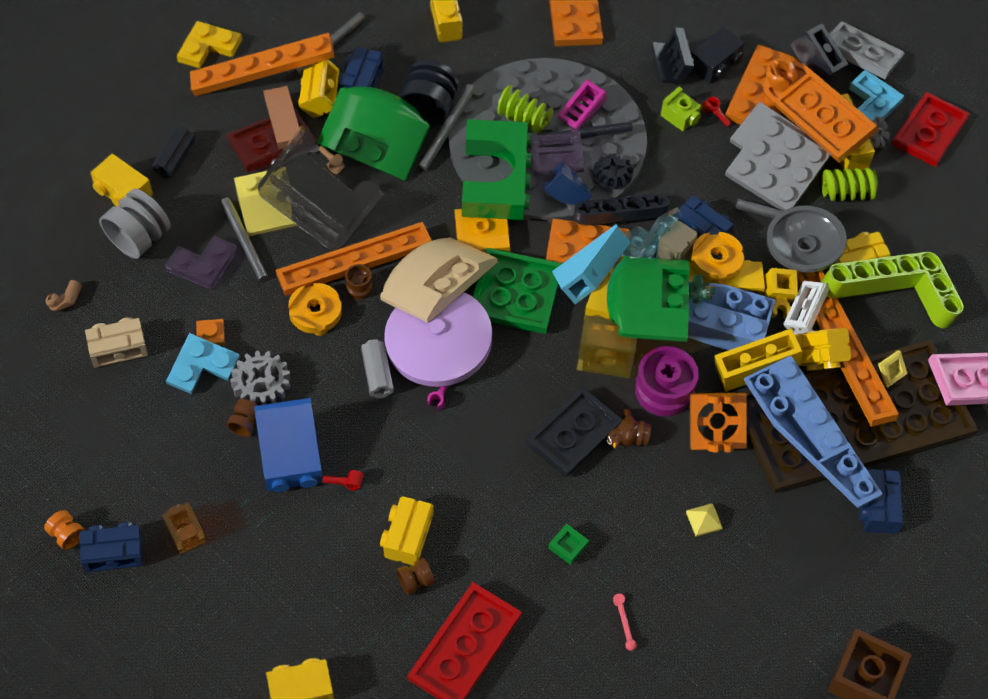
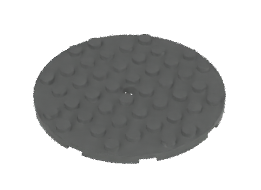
[449,58,647,223]

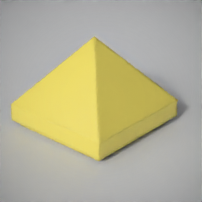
[878,350,908,387]
[686,503,722,537]

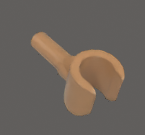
[319,146,345,174]

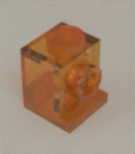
[162,502,206,554]

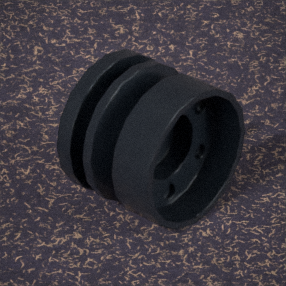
[399,60,459,126]

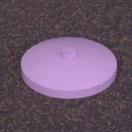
[384,292,493,387]

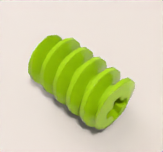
[497,85,554,134]
[821,168,878,202]

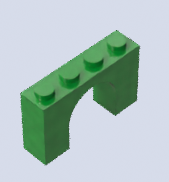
[462,119,532,220]

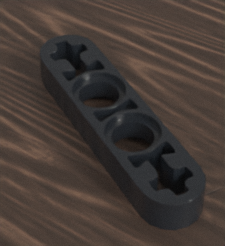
[573,193,670,225]

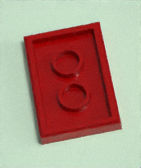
[891,92,970,167]

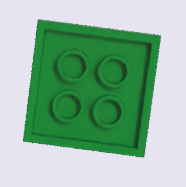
[473,248,563,334]

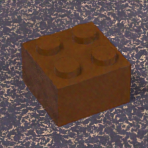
[827,628,912,699]

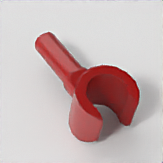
[701,97,731,127]
[322,470,364,491]

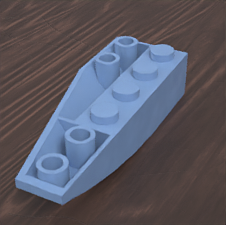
[688,281,775,350]
[744,355,883,508]

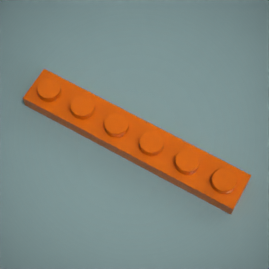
[190,33,334,96]
[276,222,432,296]

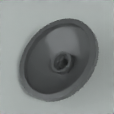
[767,206,847,272]

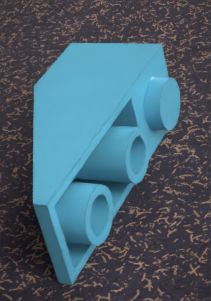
[552,224,631,304]

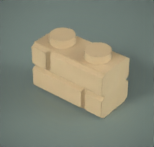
[85,317,148,368]

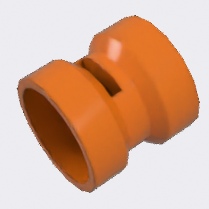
[44,510,85,550]

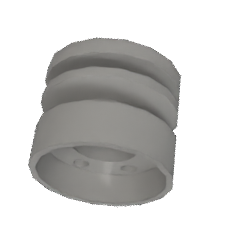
[99,188,171,259]

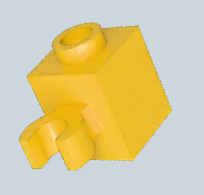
[763,268,798,319]

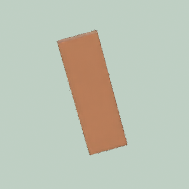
[263,86,303,149]

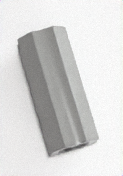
[361,339,393,398]

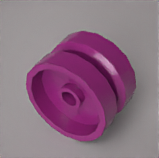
[635,346,698,416]

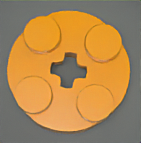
[690,232,744,284]
[289,283,342,336]

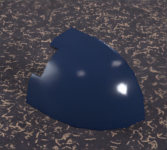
[544,162,592,205]

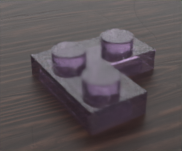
[165,236,238,290]

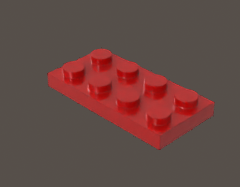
[407,582,522,699]

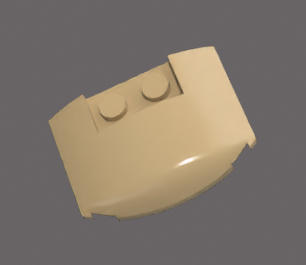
[380,237,498,323]

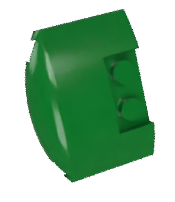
[317,86,430,181]
[606,256,690,342]

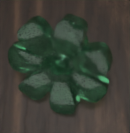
[689,275,715,304]

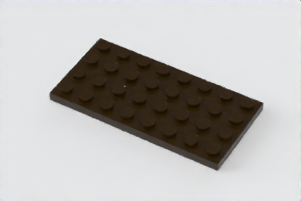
[741,340,978,494]

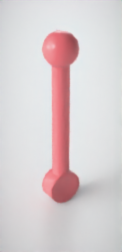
[613,594,637,651]

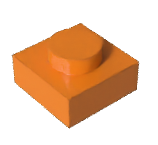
[196,319,225,347]

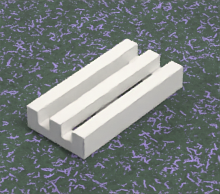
[783,281,829,332]

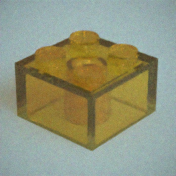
[577,315,637,378]

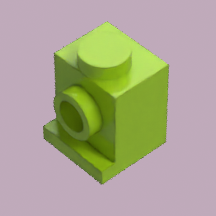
[661,87,701,132]

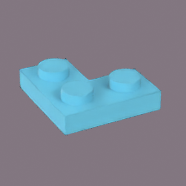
[849,70,904,120]
[166,333,239,394]

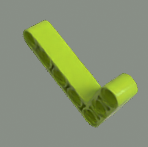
[821,252,964,328]

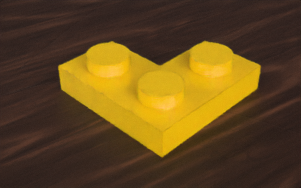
[177,21,242,68]

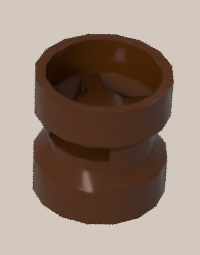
[345,264,372,300]
[226,399,258,437]
[396,558,435,596]

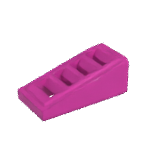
[557,79,607,129]

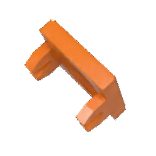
[690,393,747,452]

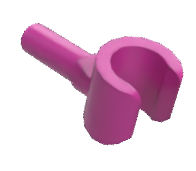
[427,385,449,410]

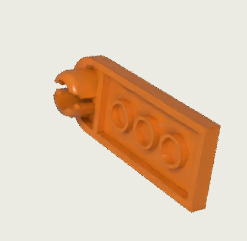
[763,58,878,163]

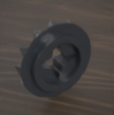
[593,153,634,189]

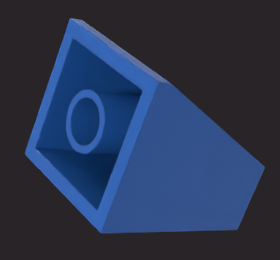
[254,398,323,492]

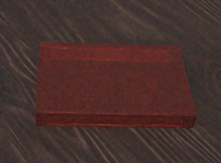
[226,107,316,172]

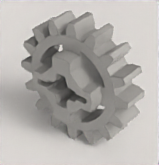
[230,351,291,405]

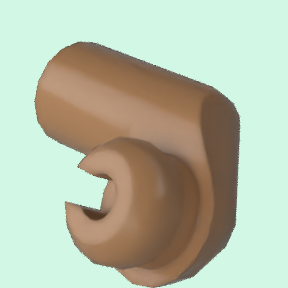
[45,280,82,312]

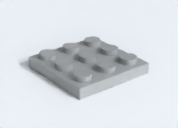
[725,114,831,211]

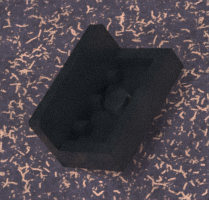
[651,27,694,85]

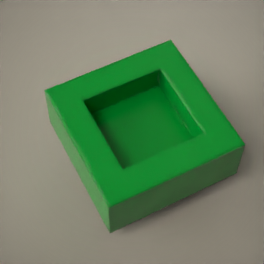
[548,524,589,565]

